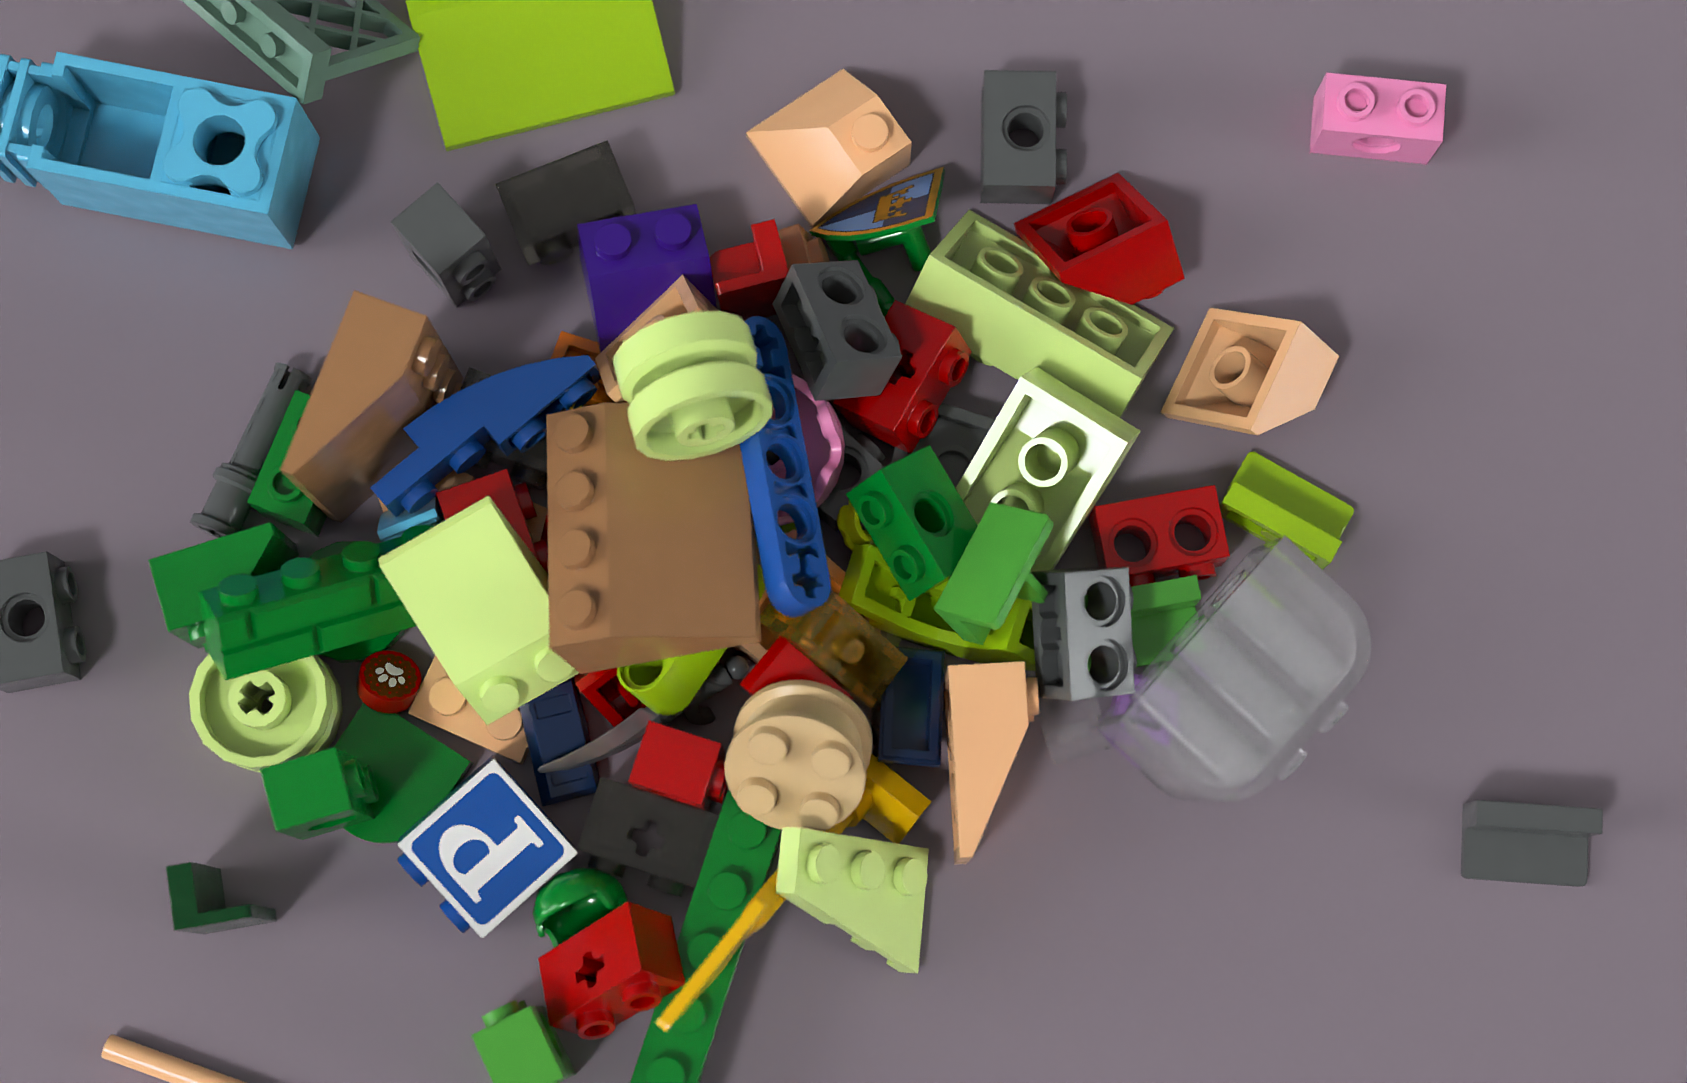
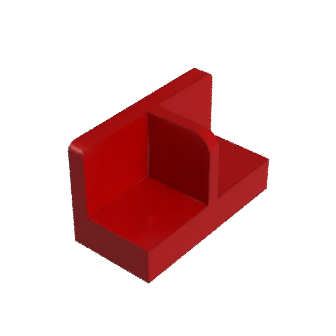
[710,219,789,321]

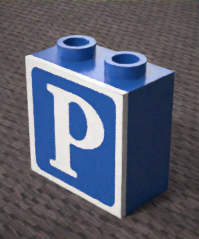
[397,755,578,939]

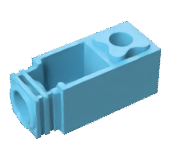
[0,52,320,250]

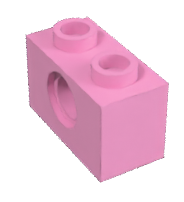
[1310,72,1447,164]

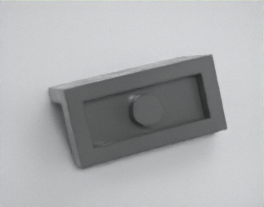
[1461,800,1603,887]

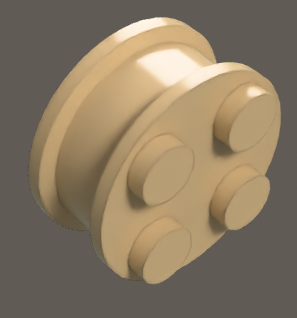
[725,680,873,831]

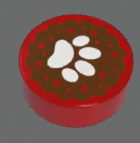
[356,651,421,714]

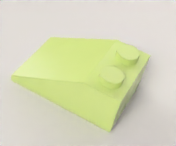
[956,367,1141,572]
[378,496,579,725]

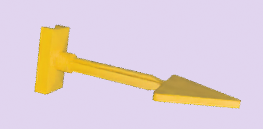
[656,754,932,1031]

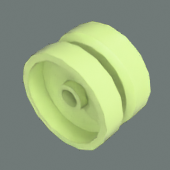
[613,311,773,461]
[189,654,343,773]

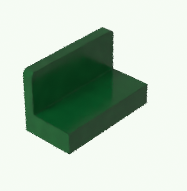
[165,862,277,934]

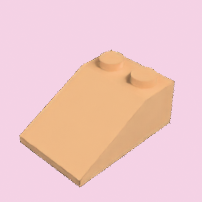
[943,661,1039,865]

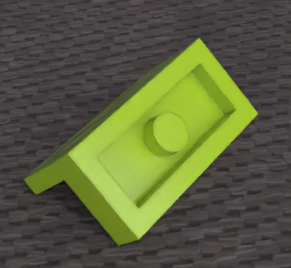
[1219,451,1354,572]

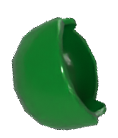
[532,868,628,948]

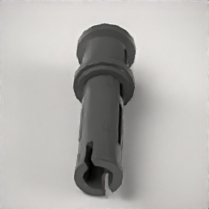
[190,363,312,538]

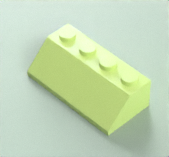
[905,210,1174,418]

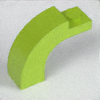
[837,544,1035,671]

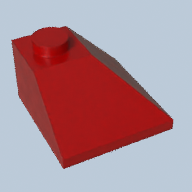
[1013,173,1185,305]

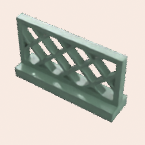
[181,0,421,105]

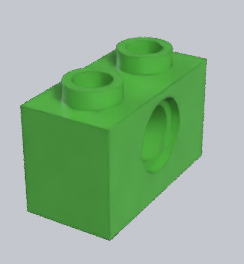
[471,1000,576,1083]

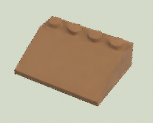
[280,290,467,523]
[546,402,761,674]

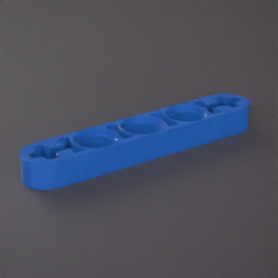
[740,316,831,618]

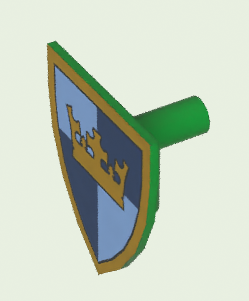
[809,166,946,271]

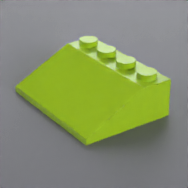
[405,0,675,151]

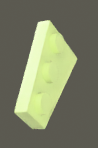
[776,827,929,974]

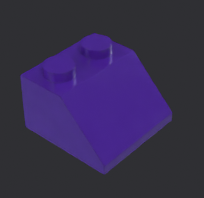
[577,204,717,353]

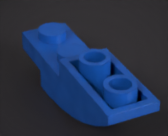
[370,355,601,517]

